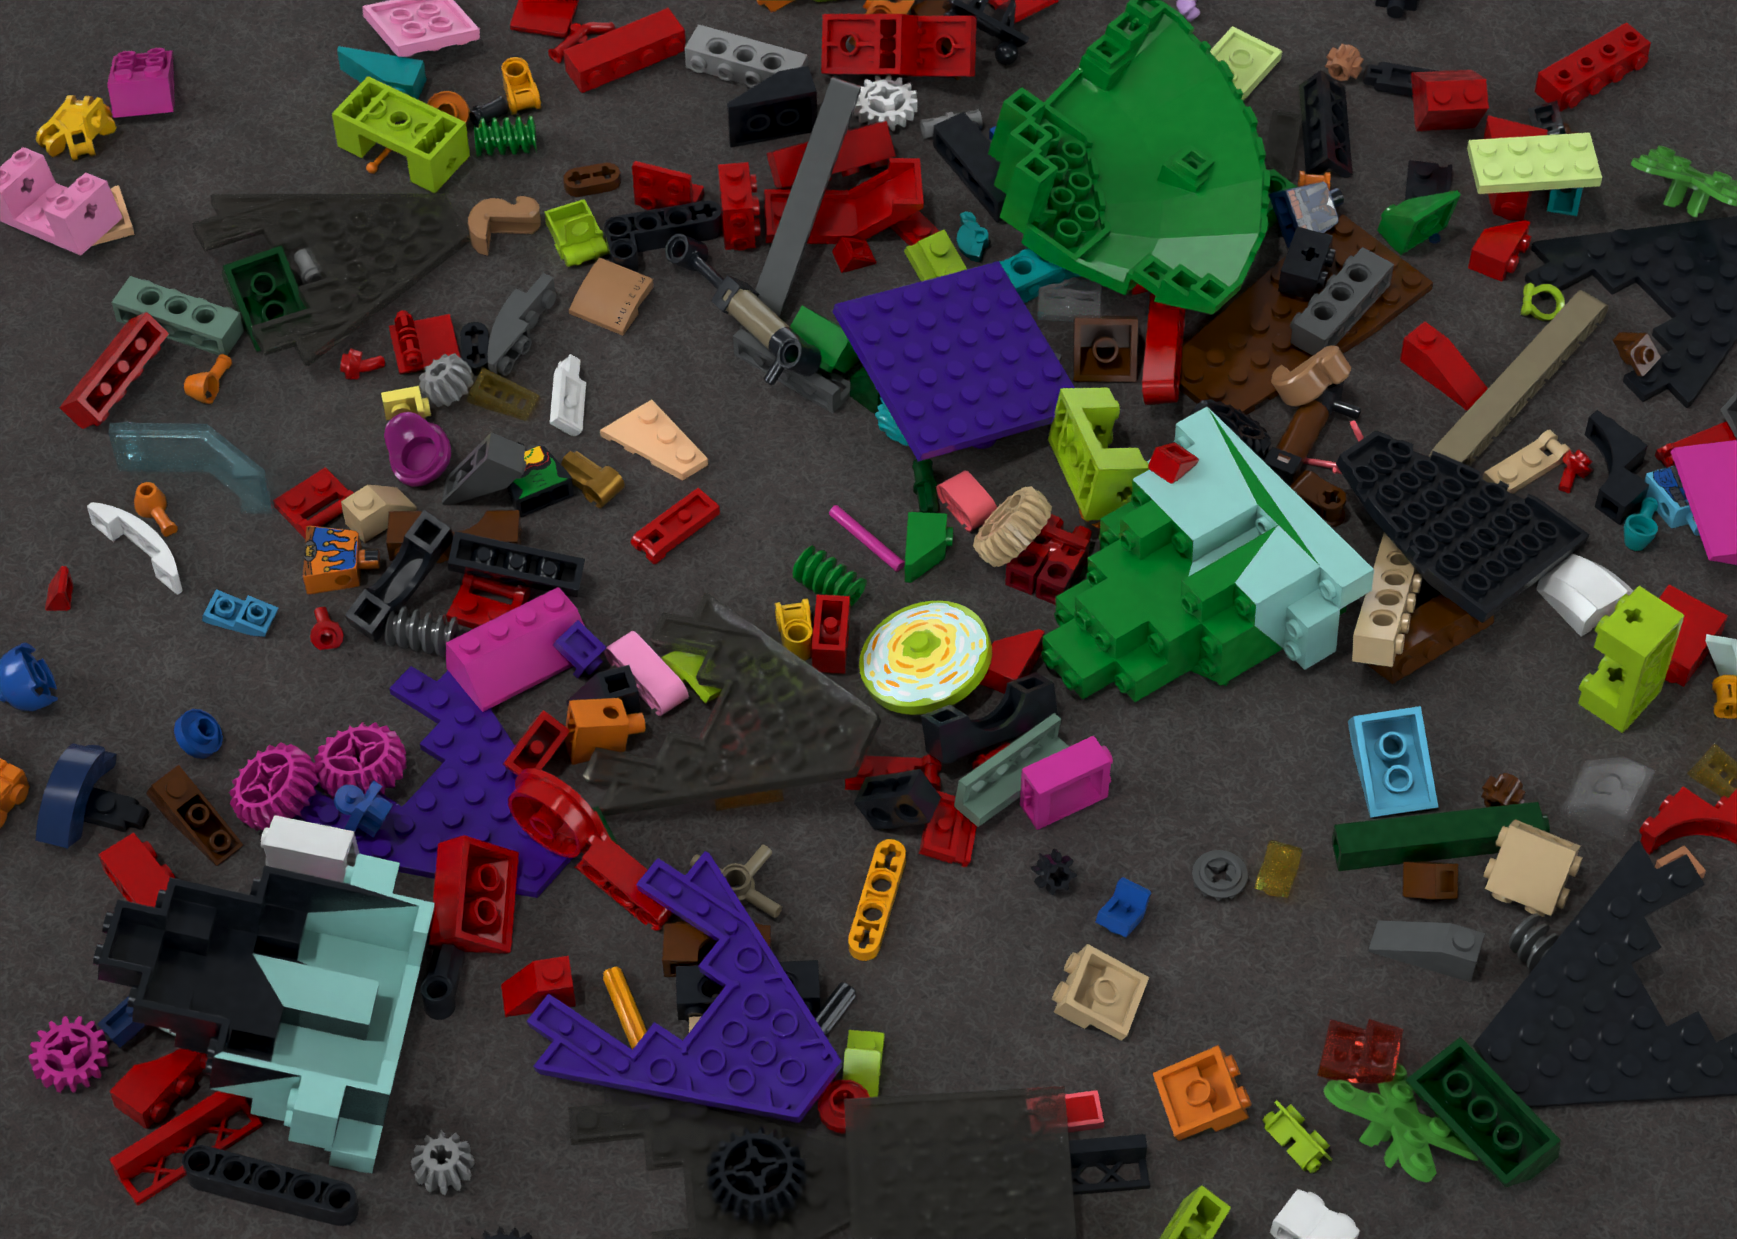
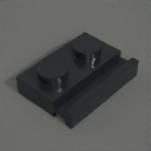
[1405,160,1453,200]

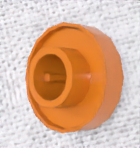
[427,91,470,126]

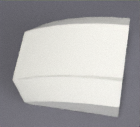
[1537,554,1633,637]

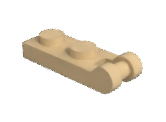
[1483,430,1571,494]

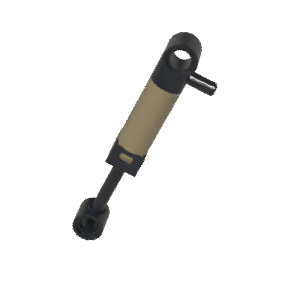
[665,234,822,385]

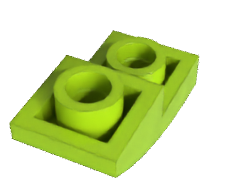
[661,646,733,703]

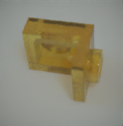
[1254,840,1303,898]

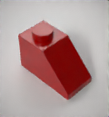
[980,629,1045,694]
[502,710,571,776]
[501,956,576,1017]

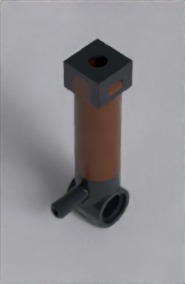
[1264,381,1361,486]

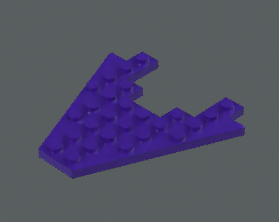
[293,666,573,898]

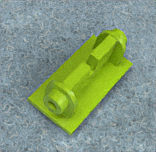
[1262,1101,1333,1174]

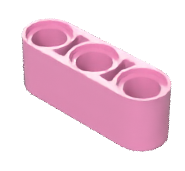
[604,631,689,716]

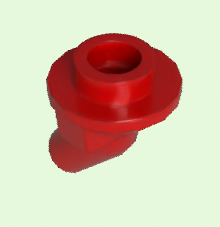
[340,348,385,380]
[1558,449,1593,493]
[310,607,344,650]

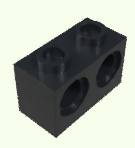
[854,769,941,830]

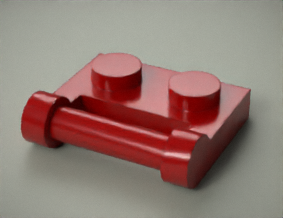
[273,467,353,539]
[446,574,530,629]

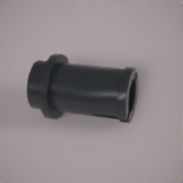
[470,96,509,127]

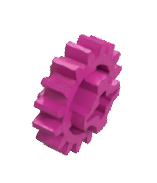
[29,1016,110,1093]

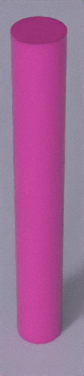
[829,505,905,572]

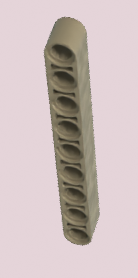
[1429,290,1609,466]

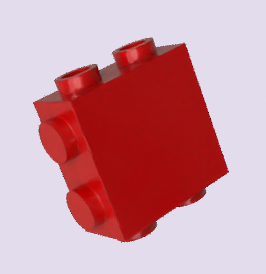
[718,162,761,251]

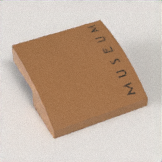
[569,257,654,336]

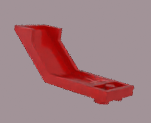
[763,158,924,244]

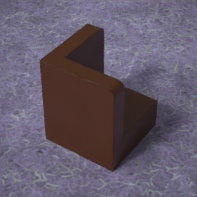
[1403,861,1459,899]

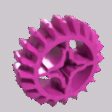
[314,722,407,800]
[229,742,319,831]

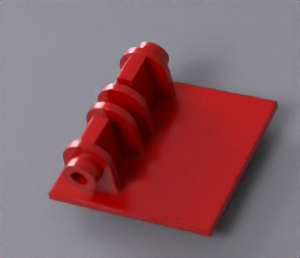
[389,311,461,374]

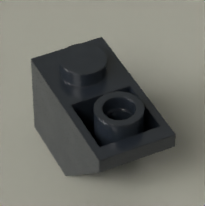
[566,665,641,714]

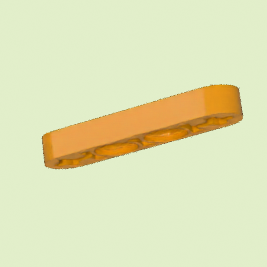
[848,839,906,961]

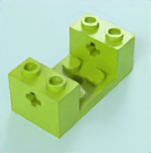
[332,76,470,193]
[1048,387,1149,521]
[1578,586,1685,733]

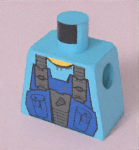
[1644,466,1700,536]

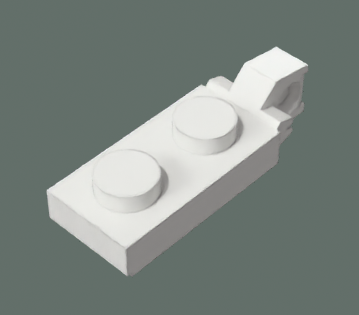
[550,354,586,436]

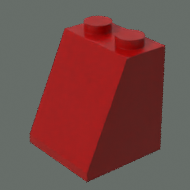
[1411,70,1489,131]
[1483,115,1548,221]

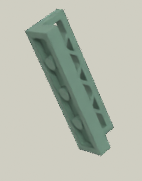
[954,713,1070,827]

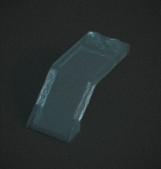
[108,422,274,514]

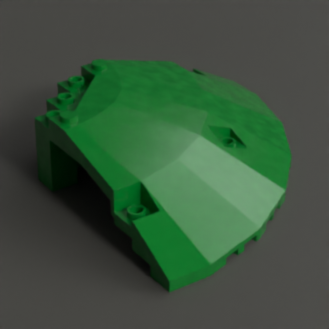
[988,0,1271,315]

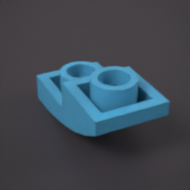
[202,589,278,637]

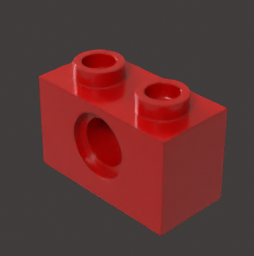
[812,594,850,674]

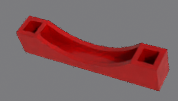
[110,1048,208,1129]

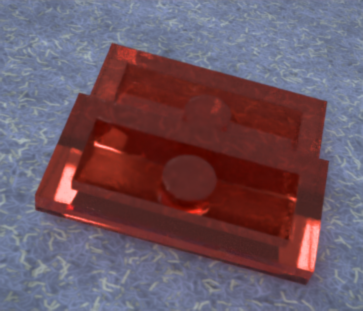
[1317,1019,1404,1084]

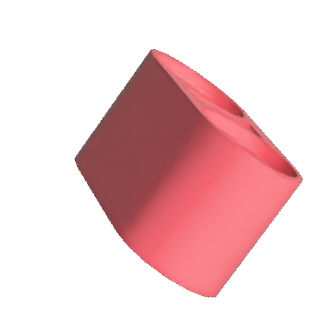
[936,470,997,532]

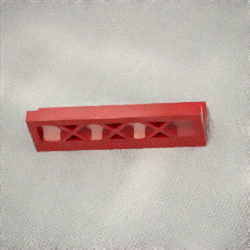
[109,1091,263,1206]

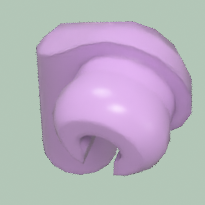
[1176,0,1200,21]

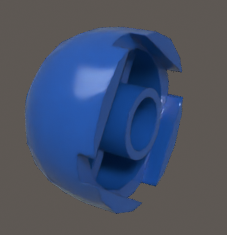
[0,643,58,711]

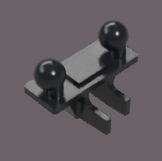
[941,0,1029,65]

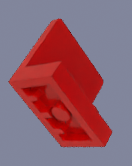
[510,0,579,38]
[632,161,704,210]

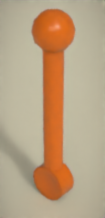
[366,147,392,174]

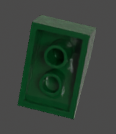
[222,245,315,352]

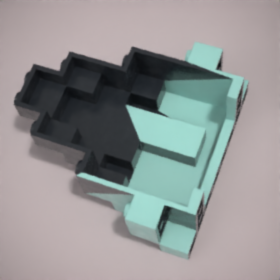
[93,853,435,1173]

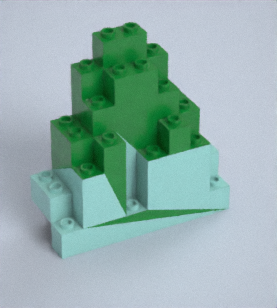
[1041,407,1374,702]

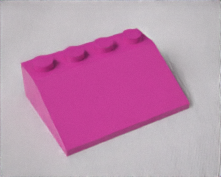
[1671,440,1737,565]

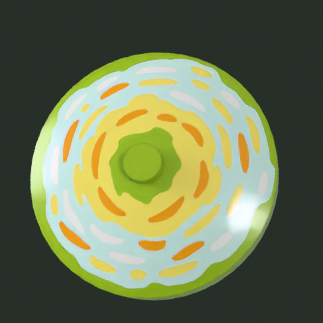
[859,601,992,715]

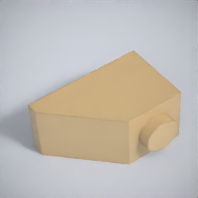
[341,485,417,543]

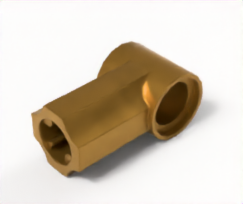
[561,451,625,508]

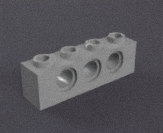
[685,24,808,88]

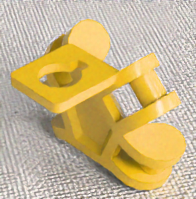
[36,95,116,161]

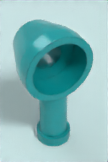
[1623,497,1658,551]

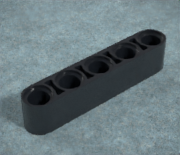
[182,1145,359,1226]

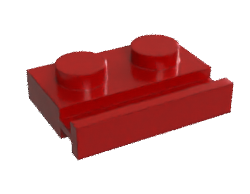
[919,790,977,867]

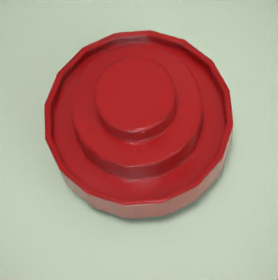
[818,1080,871,1133]

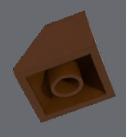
[1073,315,1138,382]

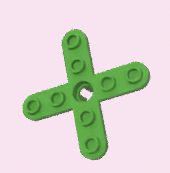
[1631,146,1737,217]
[1324,1061,1479,1182]

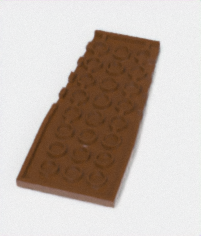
[1179,214,1434,415]

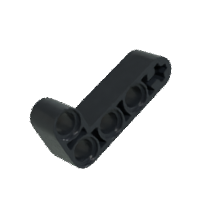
[604,200,723,272]

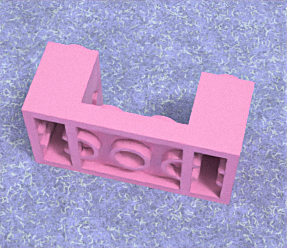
[0,147,123,256]

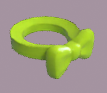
[1521,283,1565,321]

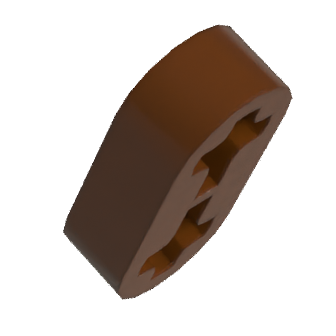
[563,163,621,197]

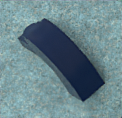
[35,743,117,848]

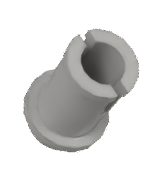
[294,248,325,287]

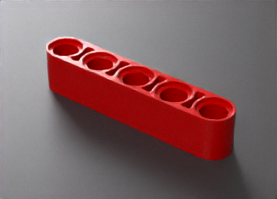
[1142,293,1185,405]

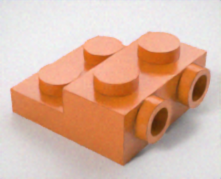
[1152,1045,1252,1141]

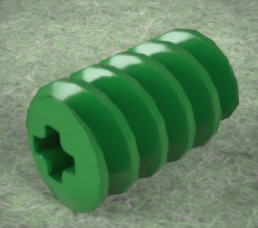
[474,116,537,156]
[792,545,867,607]

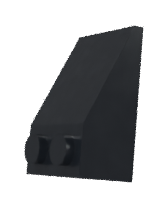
[727,66,817,148]

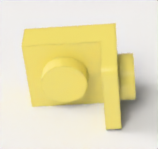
[381,386,431,421]

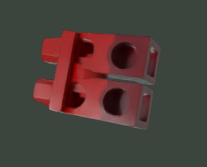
[1005,514,1092,605]

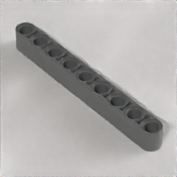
[755,77,861,317]

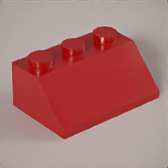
[429,835,519,953]

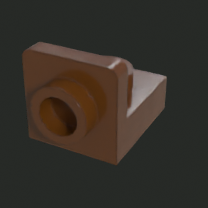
[1613,332,1661,376]

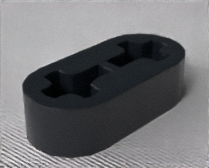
[460,322,489,376]

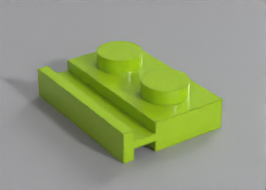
[904,229,967,281]

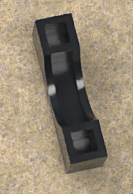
[345,510,454,642]
[921,672,1058,764]

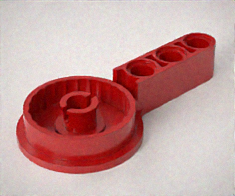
[508,768,674,931]

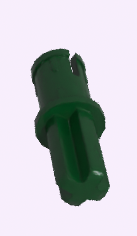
[912,459,938,513]

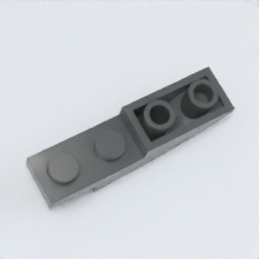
[488,273,557,384]

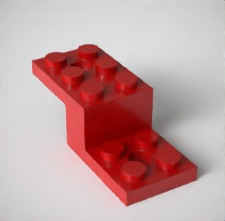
[821,14,977,77]

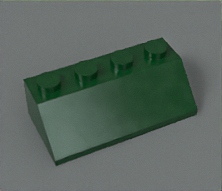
[1406,1036,1561,1187]

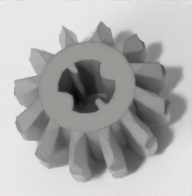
[419,353,474,407]
[411,1130,475,1196]

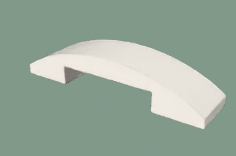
[87,502,182,595]

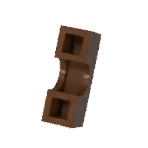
[662,921,771,977]

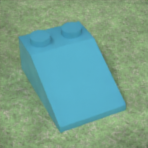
[1348,706,1438,818]

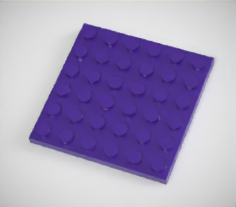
[832,261,1075,462]

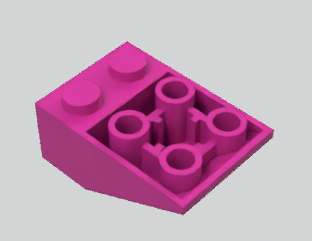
[107,48,175,118]

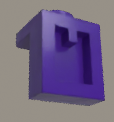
[553,620,607,679]

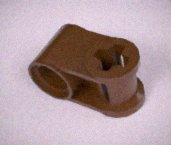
[1289,470,1346,527]

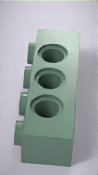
[112,276,244,356]

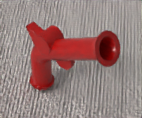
[548,22,616,63]

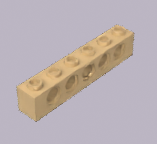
[1352,532,1422,667]

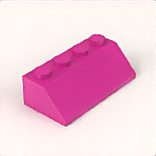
[446,587,584,712]

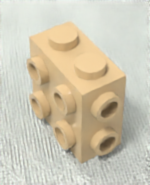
[1483,820,1583,917]

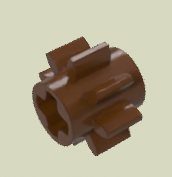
[1481,773,1526,807]

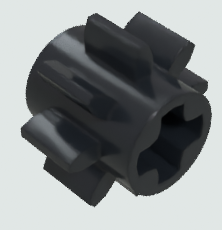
[1031,849,1077,895]

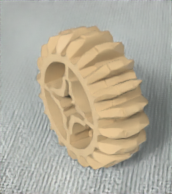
[973,486,1052,567]

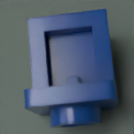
[1095,877,1151,937]

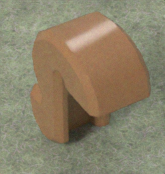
[468,196,541,256]
[1271,345,1351,407]

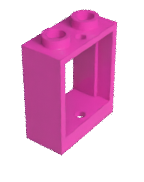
[1020,735,1113,830]

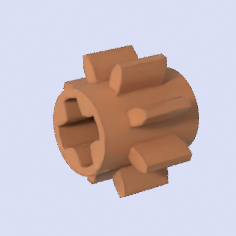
[1325,44,1364,81]

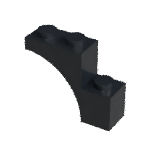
[1584,410,1649,525]

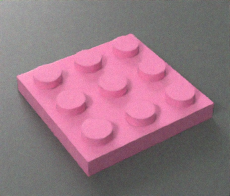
[363,0,480,57]

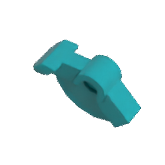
[957,211,989,263]

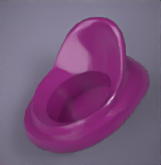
[384,412,451,487]

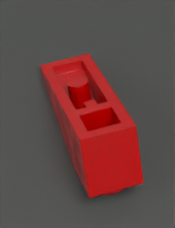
[1400,321,1488,411]

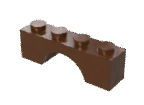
[386,510,522,563]

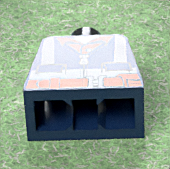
[1269,182,1344,249]

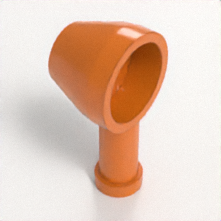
[184,354,232,404]
[134,482,178,537]

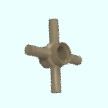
[690,845,782,918]

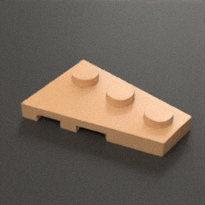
[600,399,708,481]

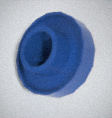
[174,709,223,759]

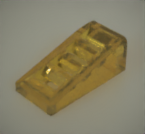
[466,368,540,421]
[1687,743,1737,798]

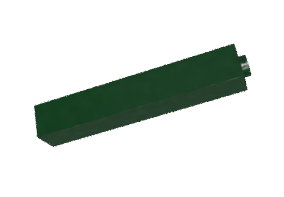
[1331,802,1550,871]

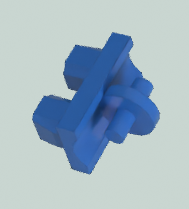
[334,780,393,838]

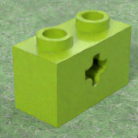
[1159,1185,1231,1239]

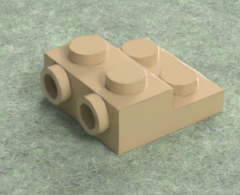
[1052,944,1149,1041]

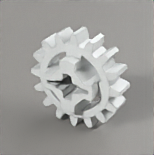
[854,75,917,131]

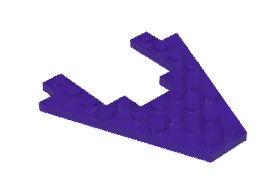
[527,851,843,1123]

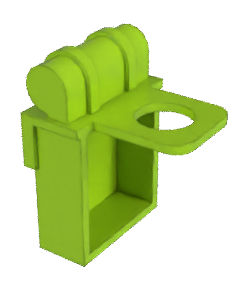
[544,199,608,267]

